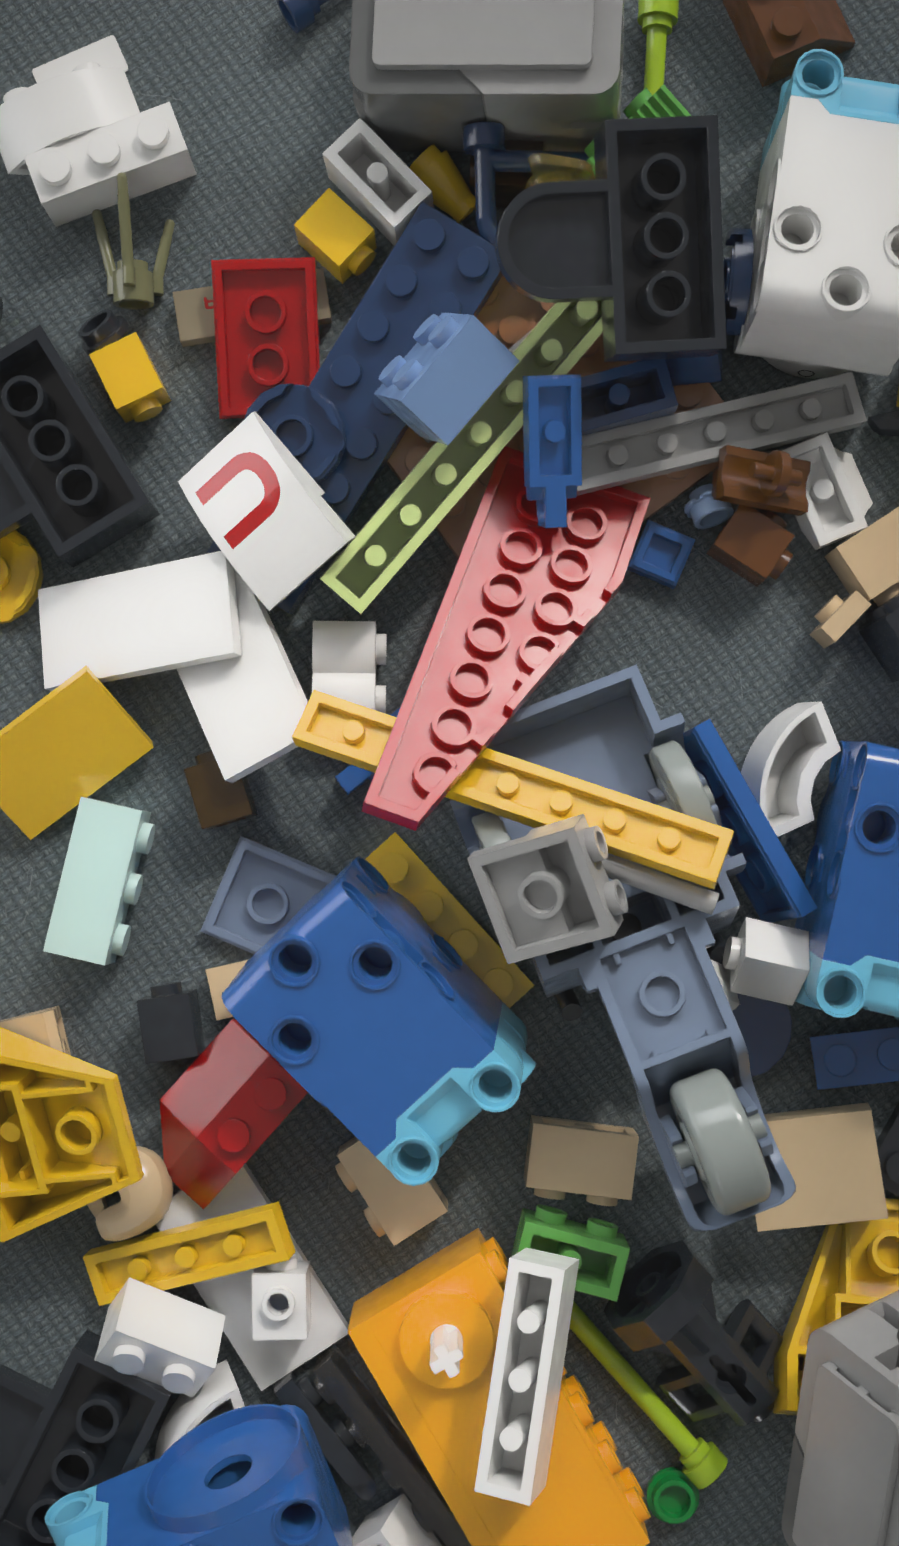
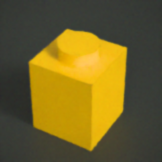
[294,188,377,284]
[89,332,171,423]

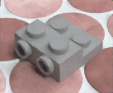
[467,814,628,964]

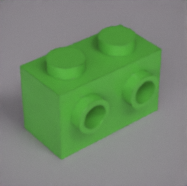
[510,1204,630,1302]

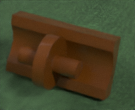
[712,445,811,516]

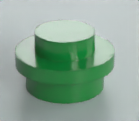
[646,1467,699,1524]

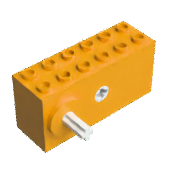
[347,1228,651,1546]

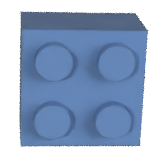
[374,313,519,445]

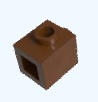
[706,505,795,587]

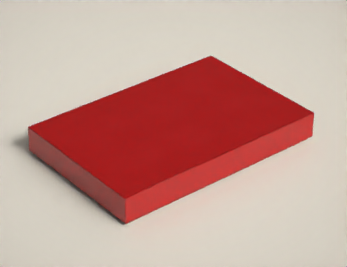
[211,257,320,420]

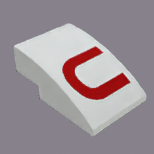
[178,411,356,611]

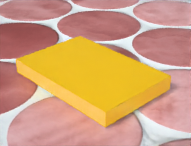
[0,665,154,840]

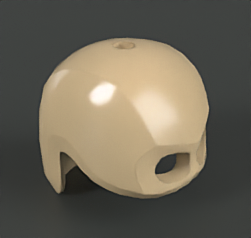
[96,1146,173,1242]

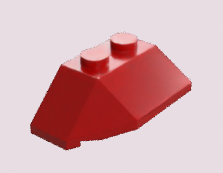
[160,1019,308,1210]

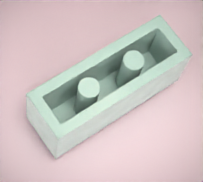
[43,797,155,966]

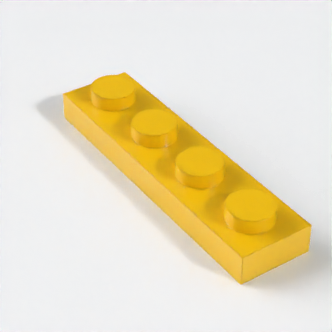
[365,832,534,1008]
[83,1201,296,1306]

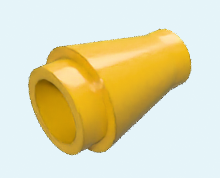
[409,144,476,224]

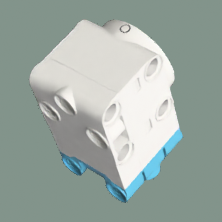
[733,49,899,379]

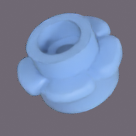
[684,484,734,529]

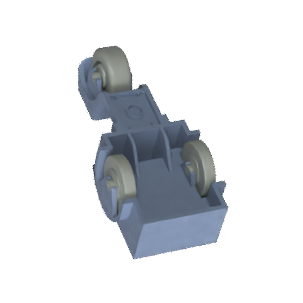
[450,664,796,1232]

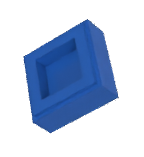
[627,520,695,589]

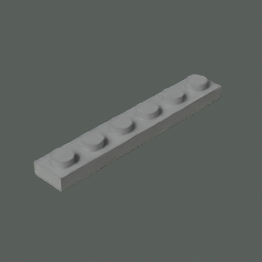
[577,372,867,496]

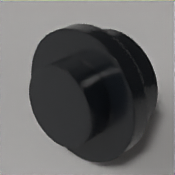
[78,309,128,355]

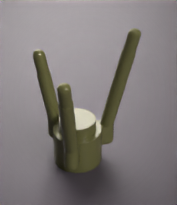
[92,172,175,310]

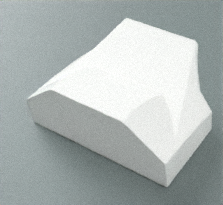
[782,432,873,550]

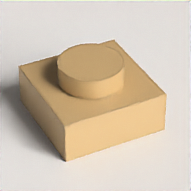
[809,590,872,648]

